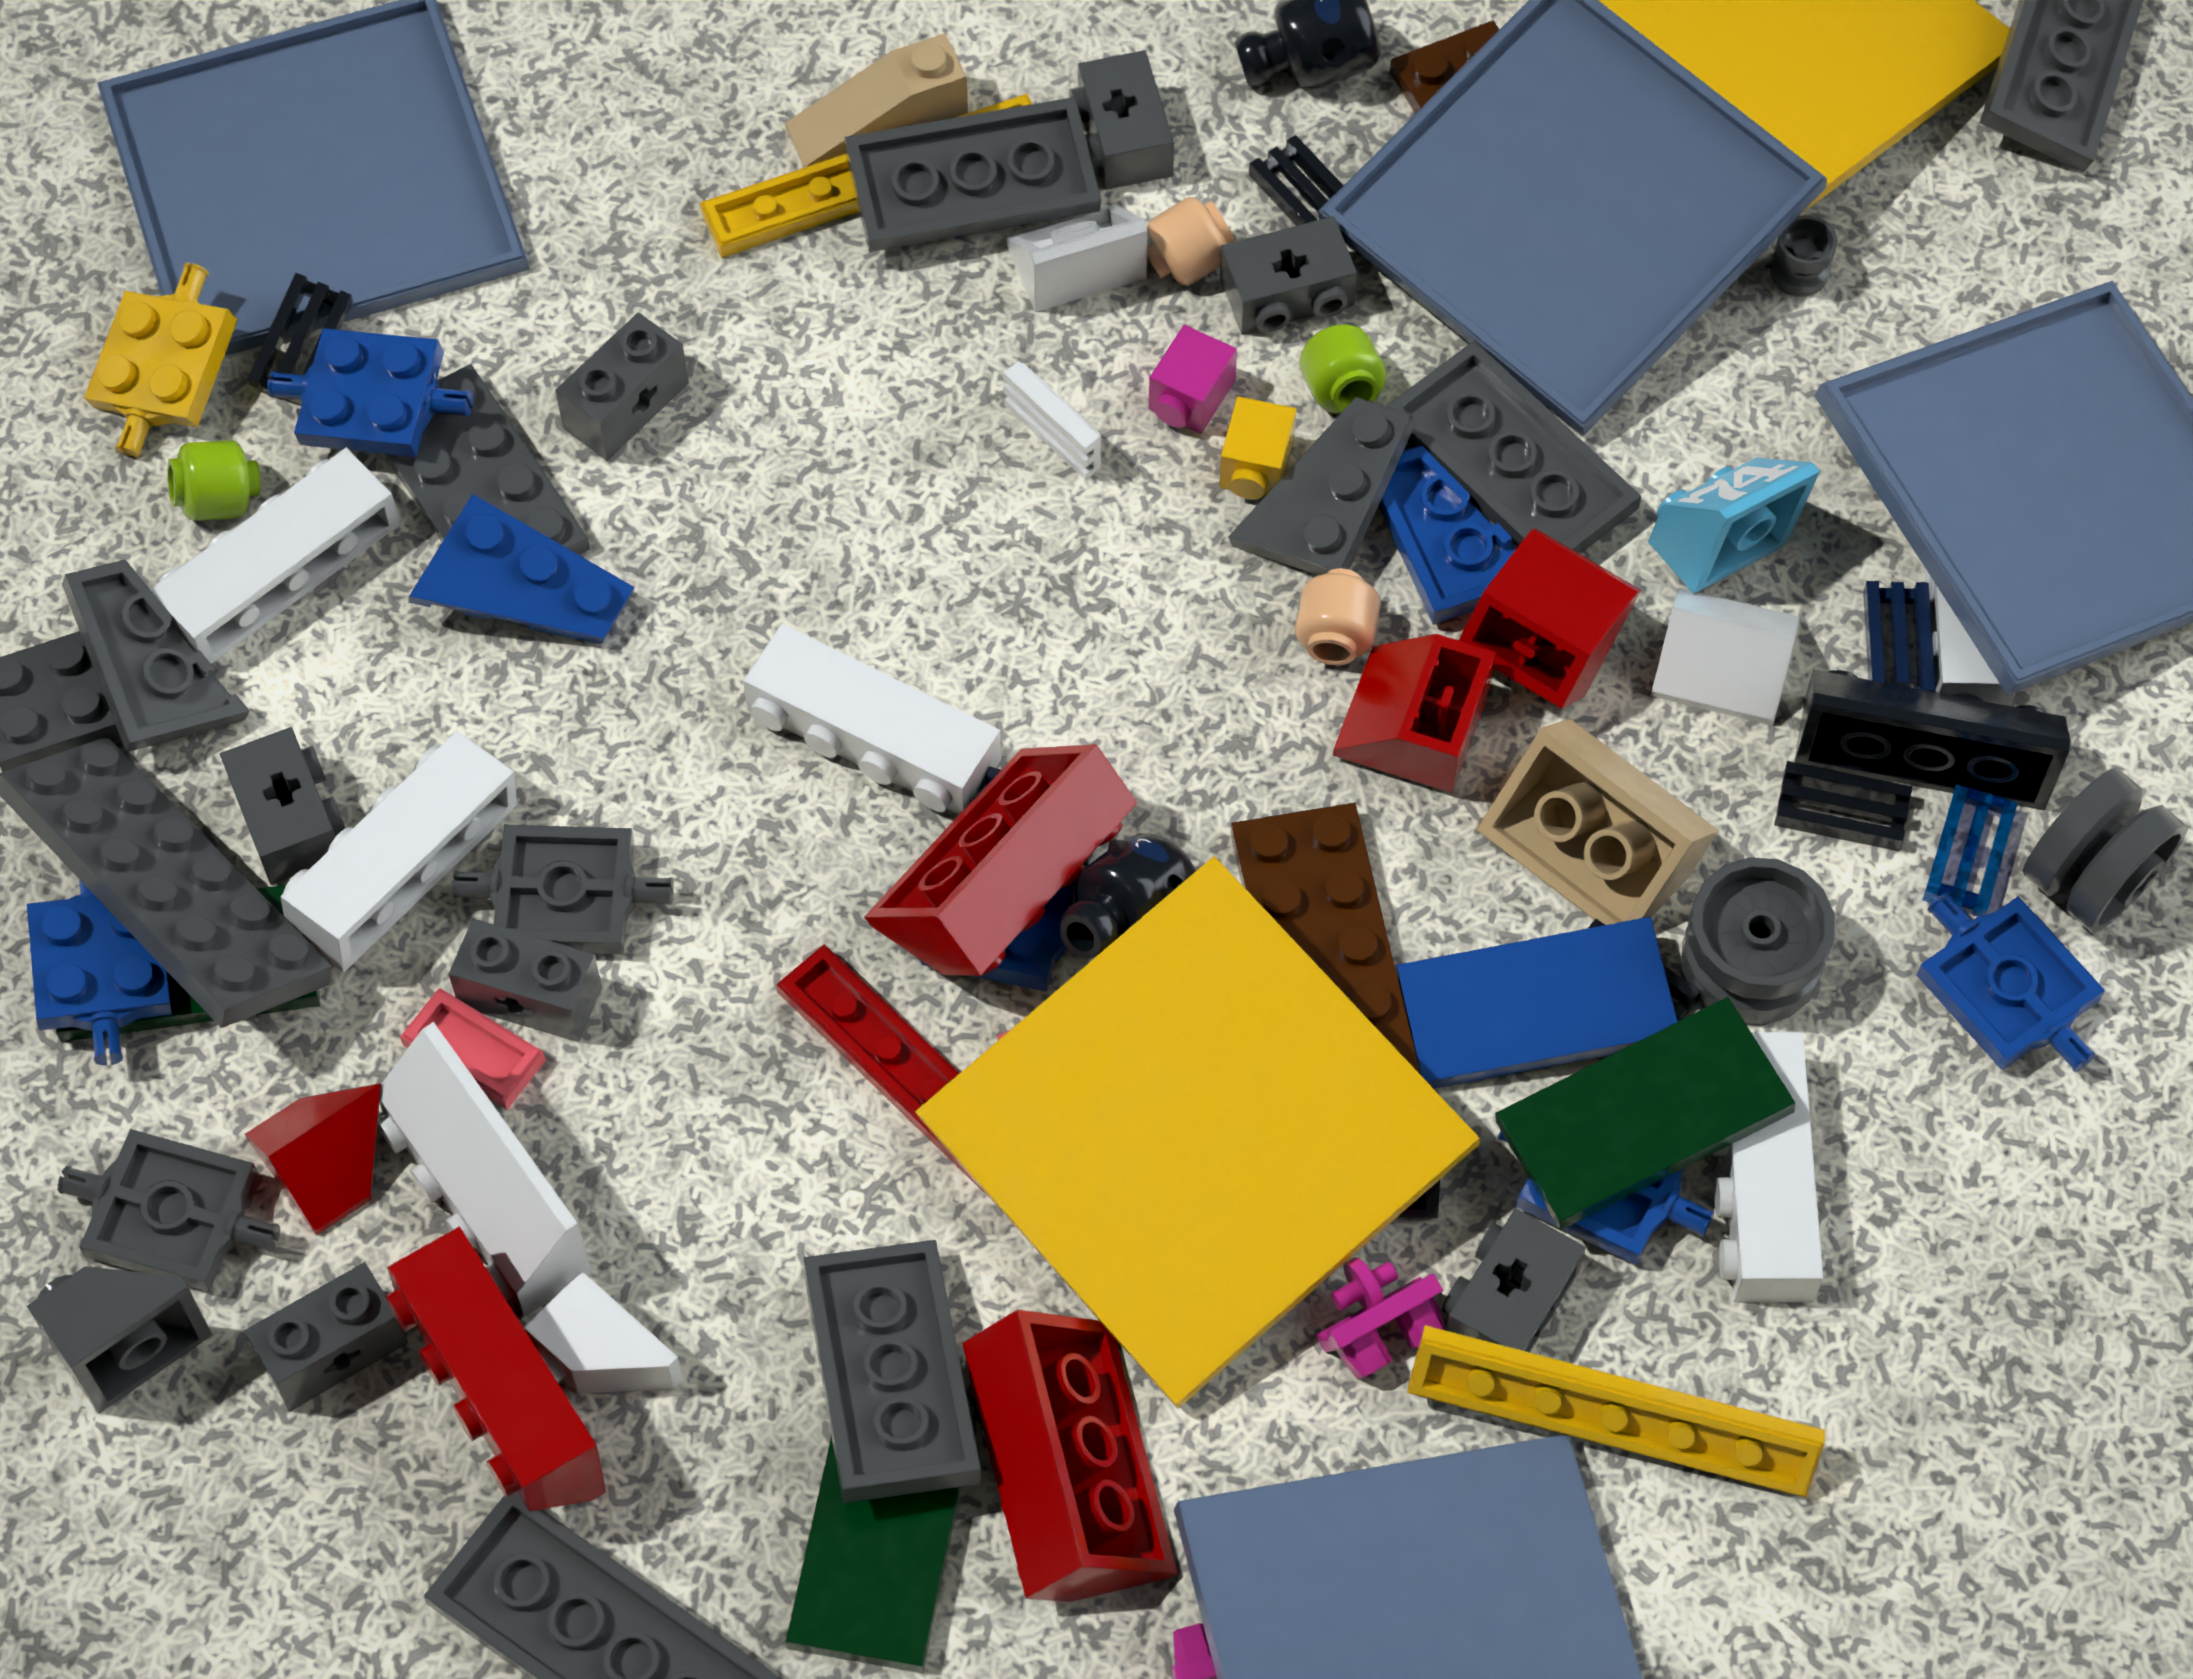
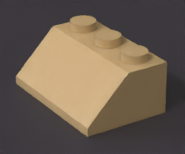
[1476,719,1719,925]

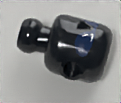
[1234,0,1381,88]
[1060,833,1196,960]

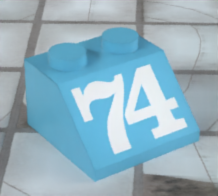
[1648,457,1820,594]

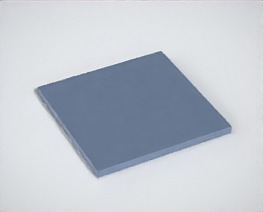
[97,0,529,356]
[1318,0,1827,436]
[1814,281,2193,696]
[1174,1434,1643,1679]

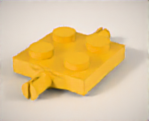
[84,263,238,458]

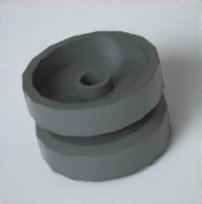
[2022,767,2188,934]
[1681,857,1835,1025]

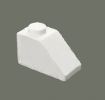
[524,1271,684,1394]

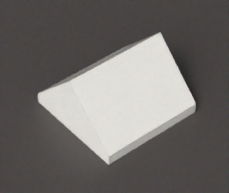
[1005,204,1147,312]
[1651,588,1800,726]

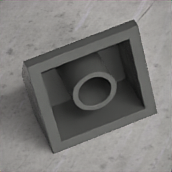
[26,1266,213,1414]

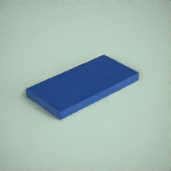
[1397,917,1678,1089]

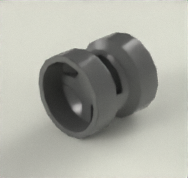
[1770,215,1838,297]

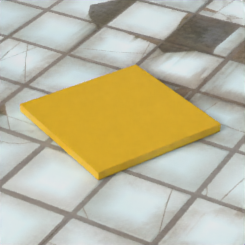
[1599,0,2010,215]
[915,856,1480,1409]

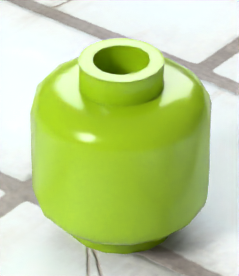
[1299,324,1387,414]
[167,440,261,521]

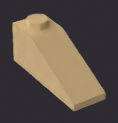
[785,33,969,168]

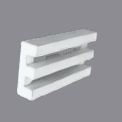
[1003,361,1101,480]

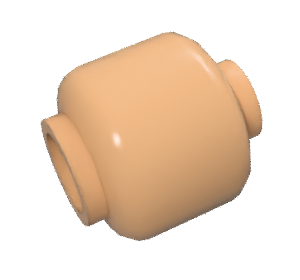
[1147,197,1235,286]
[1295,568,1381,665]

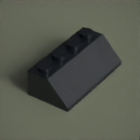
[1794,669,2071,811]

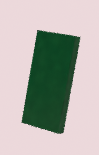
[1495,997,1796,1230]
[785,1404,977,1673]

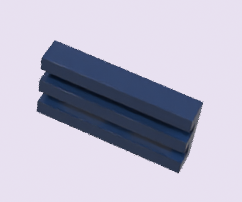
[1863,581,1936,692]

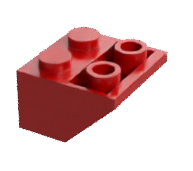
[1459,528,1641,709]
[1333,634,1497,793]

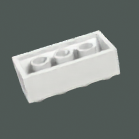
[377,1022,592,1317]

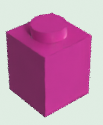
[1149,324,1237,434]

